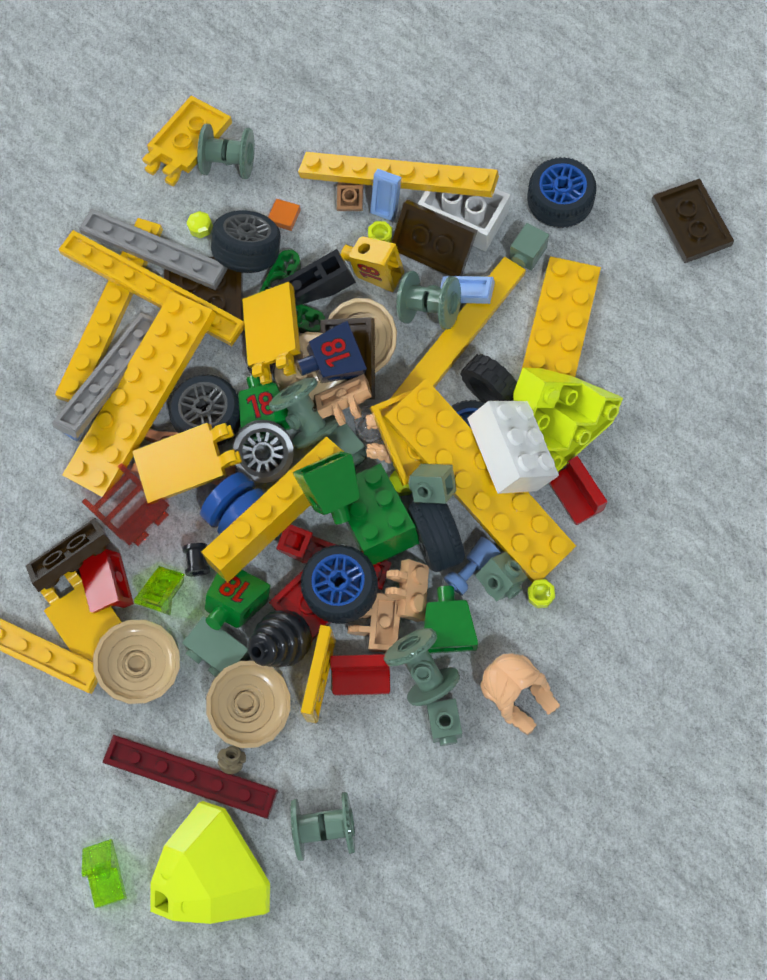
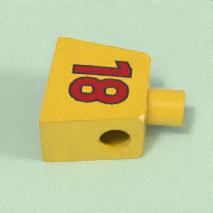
[341,236,405,292]

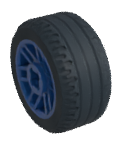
[527,157,597,228]
[301,545,378,624]

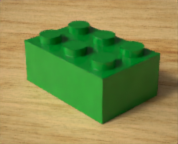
[346,463,419,565]

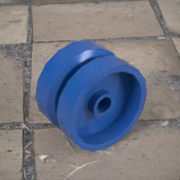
[200,472,265,535]

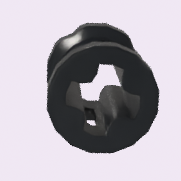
[182,543,210,577]

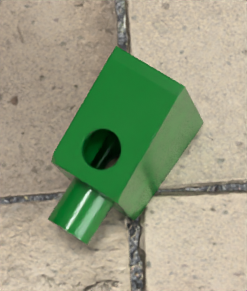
[293,451,360,525]
[424,586,478,654]

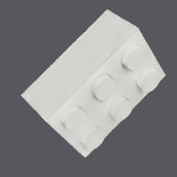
[418,188,510,251]
[467,401,559,494]

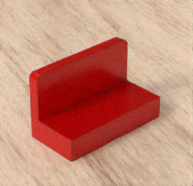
[548,456,608,525]
[79,549,134,613]
[330,654,390,696]

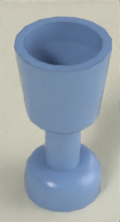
[444,537,501,596]

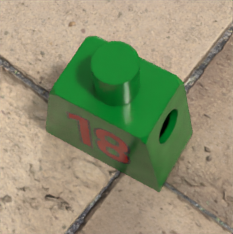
[238,375,292,442]
[205,570,271,630]

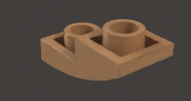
[337,182,364,211]

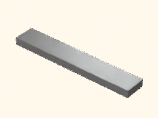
[79,208,227,290]
[52,312,155,439]

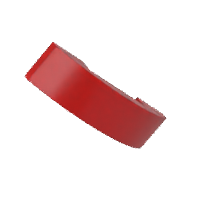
[276,524,392,590]

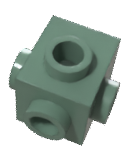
[475,552,528,602]

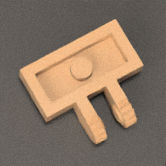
[315,374,372,426]
[385,559,429,622]
[347,593,400,652]

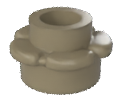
[217,746,246,774]

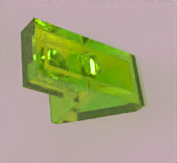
[134,566,185,616]
[81,839,127,909]

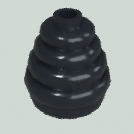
[247,610,312,668]

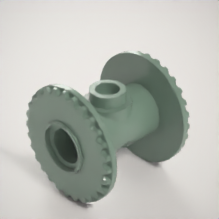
[197,124,255,179]
[396,271,461,329]
[269,377,339,449]
[384,628,460,706]
[290,792,355,861]

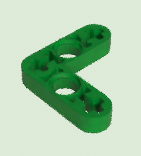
[259,250,325,333]

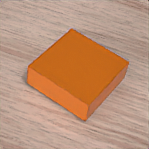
[268,198,301,231]

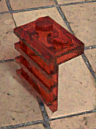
[82,463,170,549]

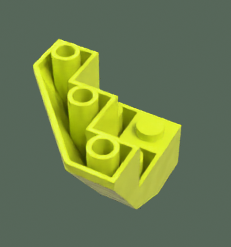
[513,368,623,471]
[150,801,270,924]

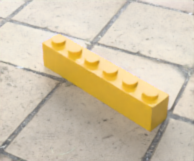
[201,436,344,583]

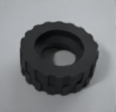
[460,354,517,403]

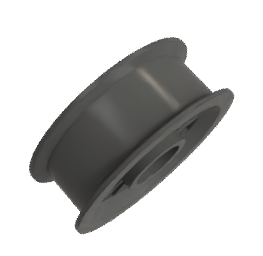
[233,420,294,483]

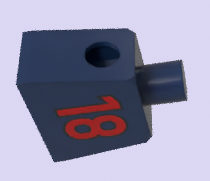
[296,321,367,383]

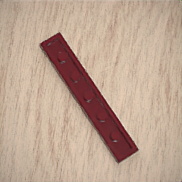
[102,735,278,820]

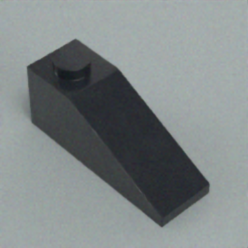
[269,249,356,306]

